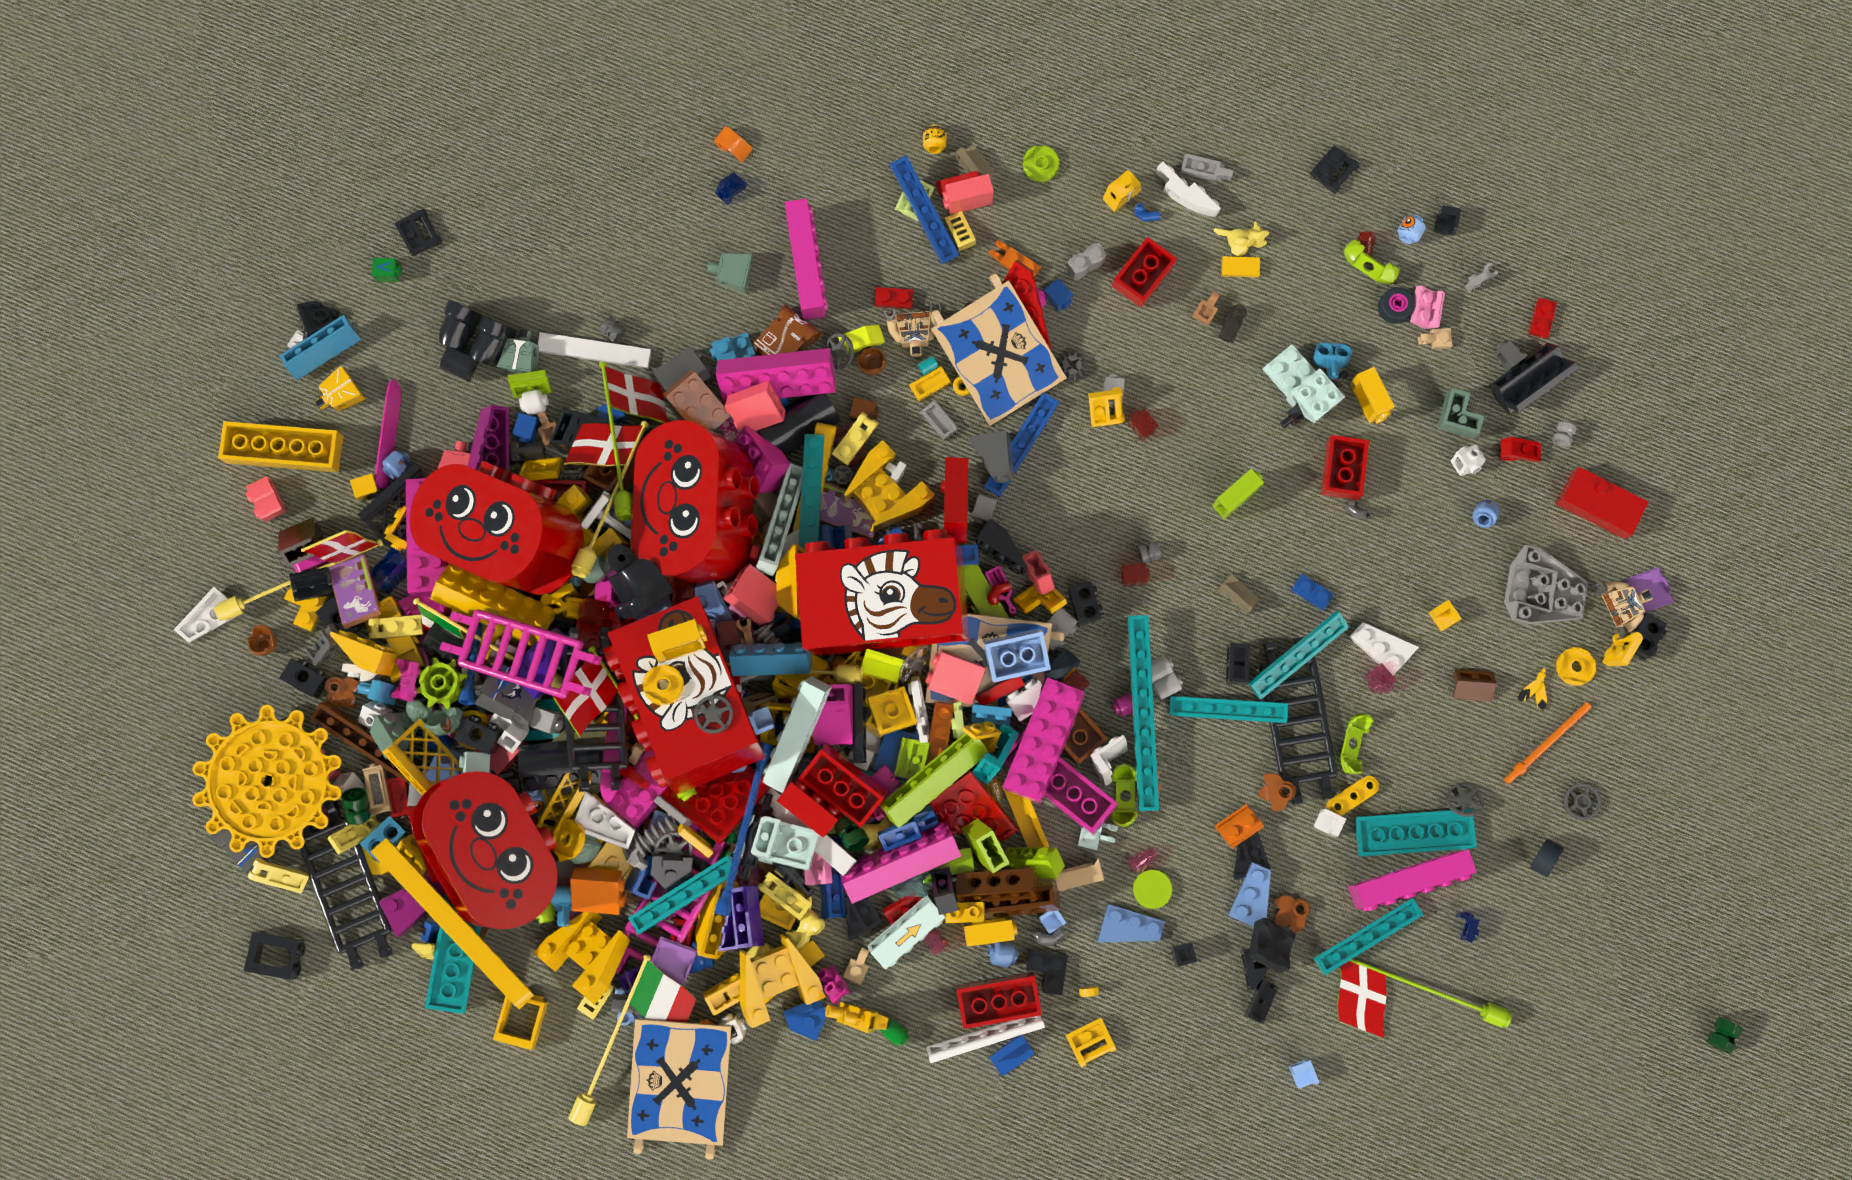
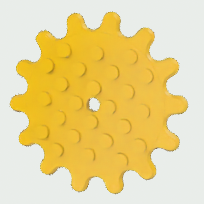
[192,705,342,858]

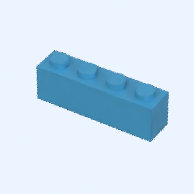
[279,315,361,380]
[729,642,812,676]

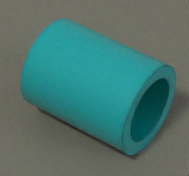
[917,356,939,376]

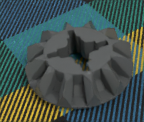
[1058,351,1087,381]
[558,465,587,480]

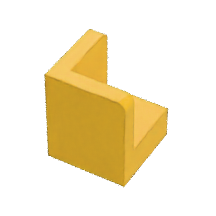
[350,473,378,502]
[1428,600,1461,631]

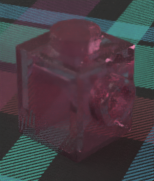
[1363,663,1397,694]

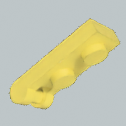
[832,412,879,466]
[368,615,425,639]
[328,815,381,855]
[247,858,309,894]
[757,872,812,921]

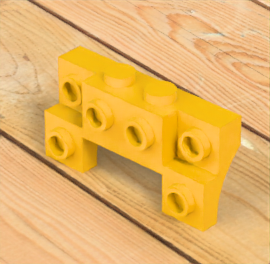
[364,596,426,684]

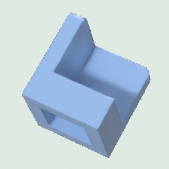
[748,705,775,735]
[1038,911,1066,934]
[1289,1059,1319,1088]

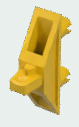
[825,1002,889,1033]

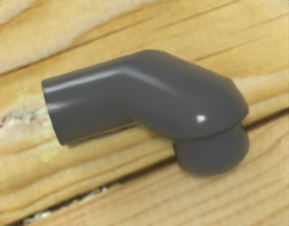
[1346,500,1371,520]
[1034,928,1065,946]

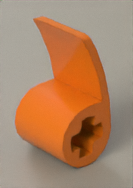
[714,126,753,163]

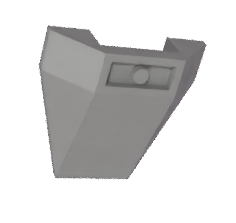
[1504,545,1588,624]

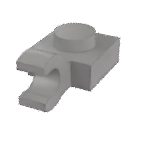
[1465,263,1498,292]

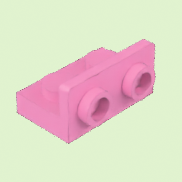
[1410,286,1445,329]
[802,852,832,885]

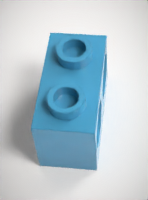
[360,816,409,864]

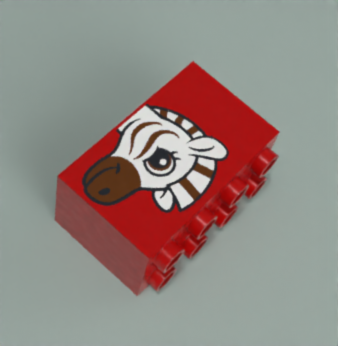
[795,529,970,656]
[603,596,765,795]

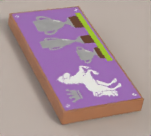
[820,483,876,539]
[329,553,382,629]

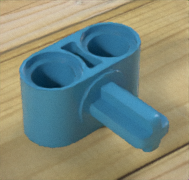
[1312,343,1352,380]
[357,680,397,706]
[551,885,572,927]

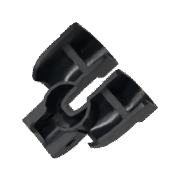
[439,299,517,382]
[599,543,673,622]

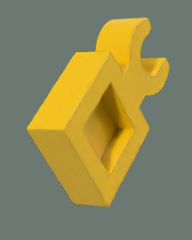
[551,597,586,620]

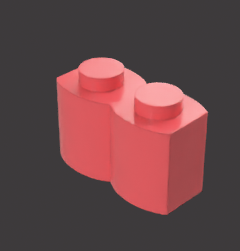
[246,476,287,522]
[1022,550,1055,595]

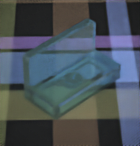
[892,870,930,897]

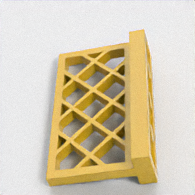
[382,719,462,795]

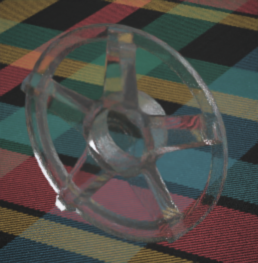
[899,645,931,683]

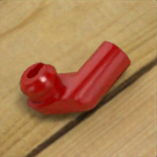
[987,581,1011,605]

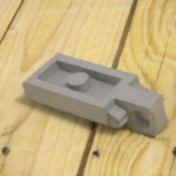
[1180,153,1234,182]
[622,825,648,871]

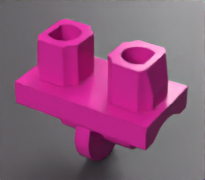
[816,965,850,1005]

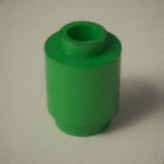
[880,1018,910,1047]

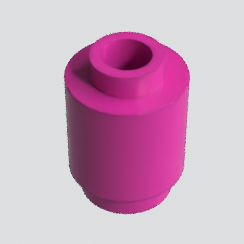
[1112,693,1133,717]

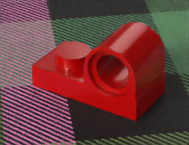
[1500,436,1541,463]

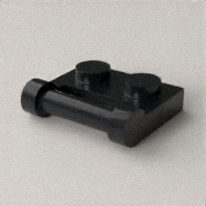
[1310,145,1360,194]
[394,209,442,256]

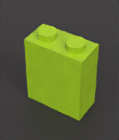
[1212,469,1264,520]
[961,819,1009,873]

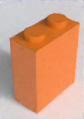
[570,867,626,915]

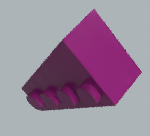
[468,405,509,471]
[379,876,446,937]

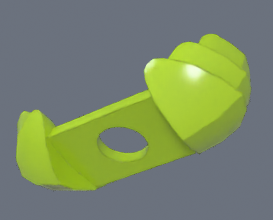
[1344,239,1400,284]
[1340,713,1374,774]
[1111,764,1138,827]

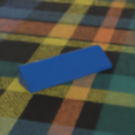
[820,838,846,919]

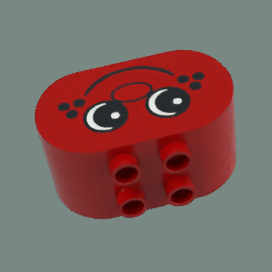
[631,420,759,587]
[410,461,584,595]
[412,771,557,929]

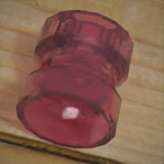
[922,928,949,955]

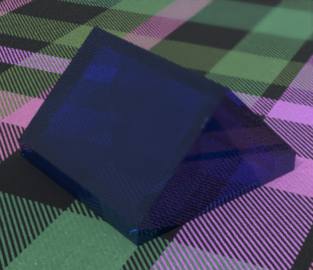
[371,547,407,594]

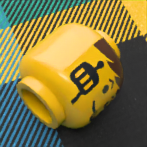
[923,125,947,154]

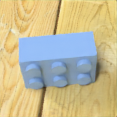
[983,628,1051,682]

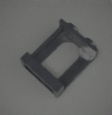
[244,931,306,980]

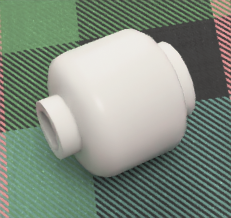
[519,389,549,416]

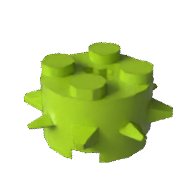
[417,658,468,710]

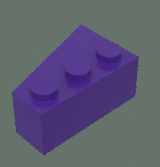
[508,628,569,699]
[718,886,764,952]

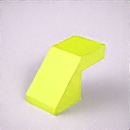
[838,325,885,353]

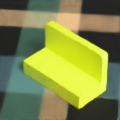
[861,649,904,684]

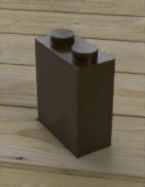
[278,517,323,567]

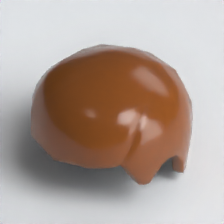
[856,347,886,376]
[247,625,277,656]

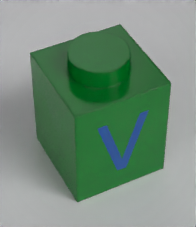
[372,258,402,282]

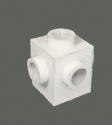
[1451,445,1486,476]
[358,700,393,730]
[719,1014,747,1044]

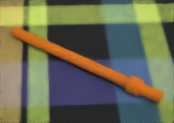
[1503,702,1592,785]

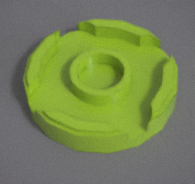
[1022,145,1059,182]
[1133,869,1172,909]

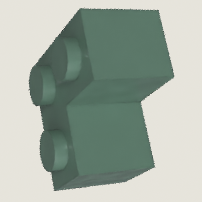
[1437,388,1484,439]
[370,712,419,759]

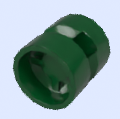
[341,788,371,825]
[834,817,870,853]
[1706,1017,1743,1054]

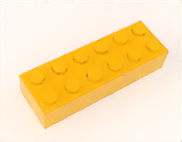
[218,421,344,473]
[430,563,556,646]

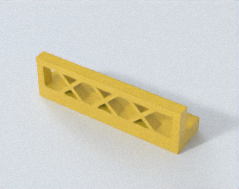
[536,771,592,835]
[1002,786,1049,848]

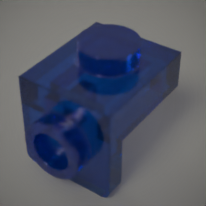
[715,172,747,205]
[1455,911,1480,943]

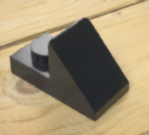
[1240,949,1269,990]

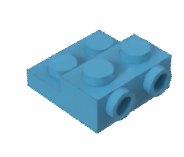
[709,333,756,369]
[971,704,1012,729]

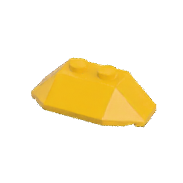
[775,544,806,620]
[695,880,739,960]

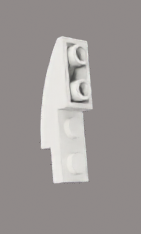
[1156,162,1221,217]

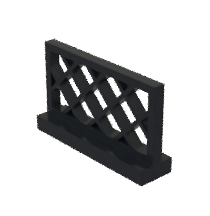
[357,463,428,549]
[818,684,867,763]

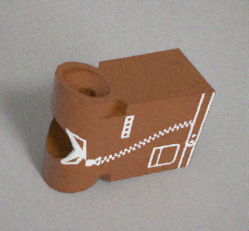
[754,304,822,356]

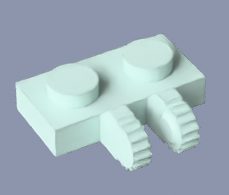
[1077,823,1118,850]

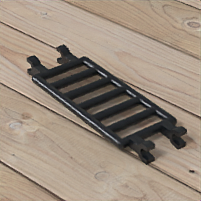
[561,627,628,792]
[1259,637,1338,804]
[300,801,393,970]

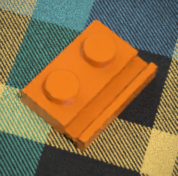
[1214,804,1264,849]

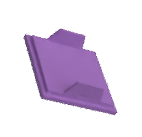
[1623,567,1674,614]
[651,936,698,986]

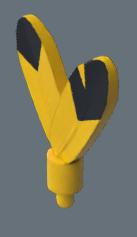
[1517,668,1547,710]

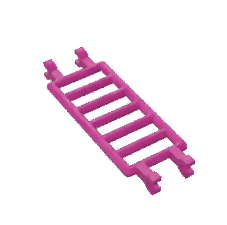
[440,609,602,699]
[616,823,727,973]

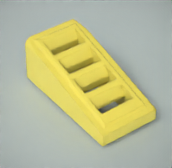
[944,211,976,251]
[412,943,436,959]
[577,983,616,1020]

